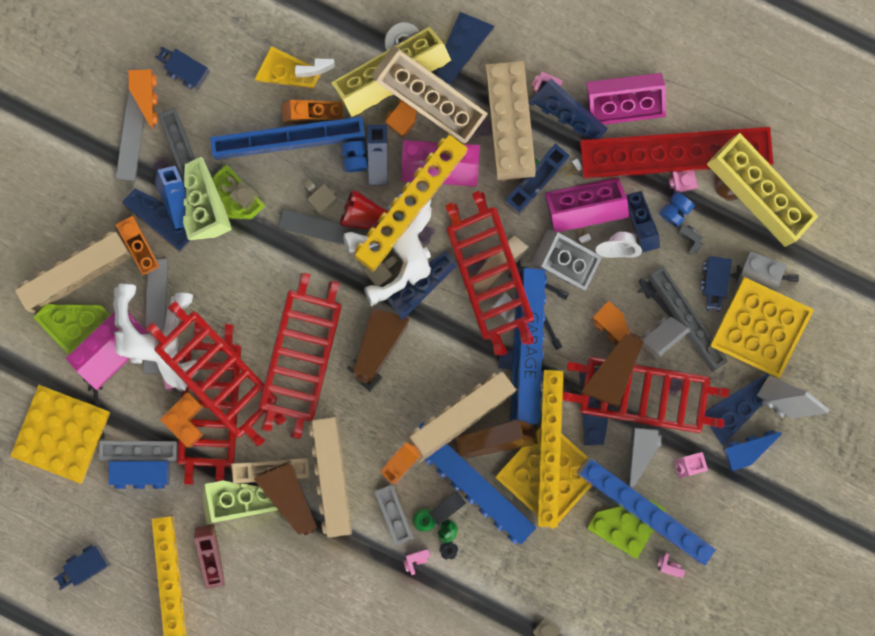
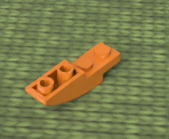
[380,442,421,485]

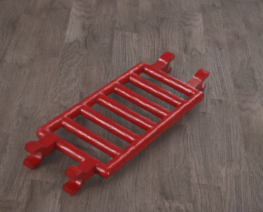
[445,191,535,356]
[259,273,342,439]
[145,301,287,447]
[177,322,242,485]
[562,357,729,433]

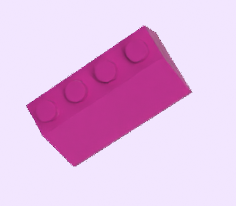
[586,73,666,125]
[401,140,480,187]
[545,177,629,232]
[65,311,149,390]

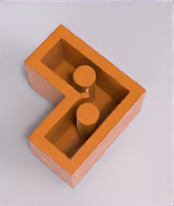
[160,392,204,448]

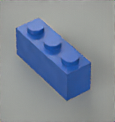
[109,461,170,489]

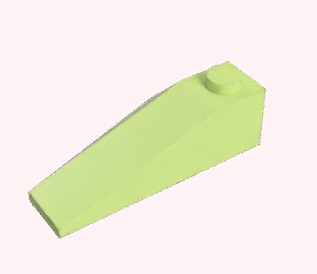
[183,157,232,240]
[203,481,278,524]

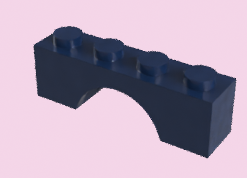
[504,143,570,216]

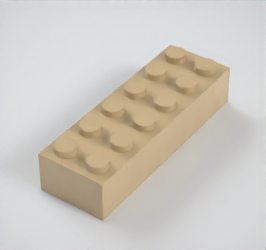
[371,45,488,144]
[486,61,536,180]
[15,232,132,314]
[407,371,516,464]
[309,418,352,538]

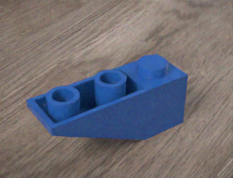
[155,166,186,229]
[723,429,782,471]

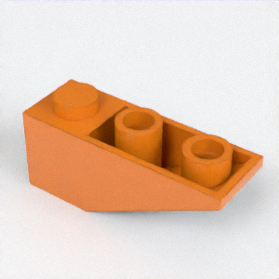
[128,69,158,129]
[385,99,418,139]
[281,100,343,124]
[116,215,160,276]
[592,301,630,344]

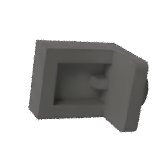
[678,225,703,255]

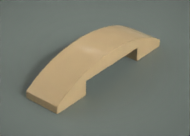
[464,236,529,304]
[231,458,310,484]

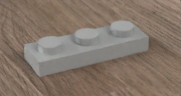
[375,484,414,546]

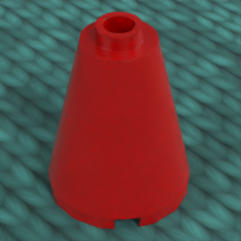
[340,190,395,231]

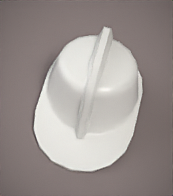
[596,232,642,258]

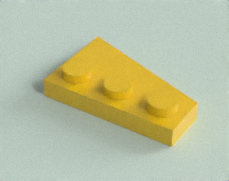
[254,46,321,89]

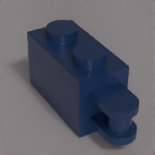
[154,46,210,91]
[700,256,732,312]
[53,544,110,590]

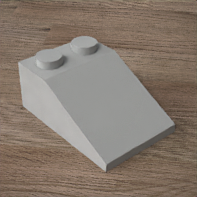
[531,230,602,291]
[728,252,786,307]
[641,317,690,360]
[757,376,829,419]
[627,428,661,488]

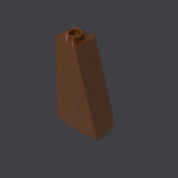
[353,308,409,383]
[582,332,644,407]
[456,420,538,458]
[254,460,317,535]

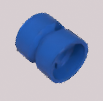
[341,141,368,173]
[659,192,695,228]

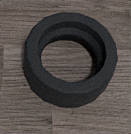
[429,491,466,525]

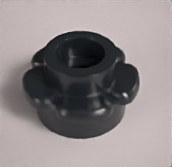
[439,541,458,560]

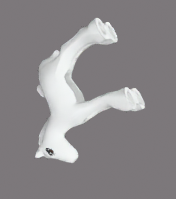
[343,194,432,306]
[113,284,199,393]

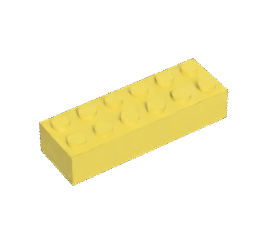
[331,26,451,117]
[707,133,818,247]

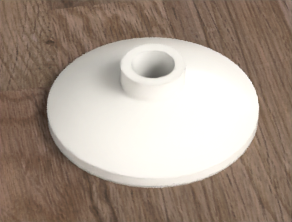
[385,22,420,50]

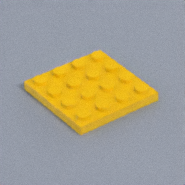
[710,277,814,379]
[10,385,110,484]
[495,427,592,530]

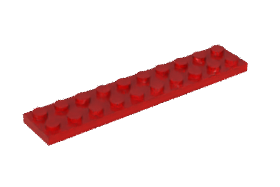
[580,127,774,179]

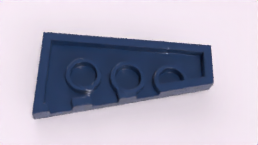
[433,12,495,85]
[528,79,608,140]
[122,188,191,252]
[387,251,457,320]
[579,367,611,446]
[705,373,769,446]

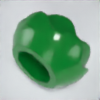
[412,508,436,532]
[437,519,458,543]

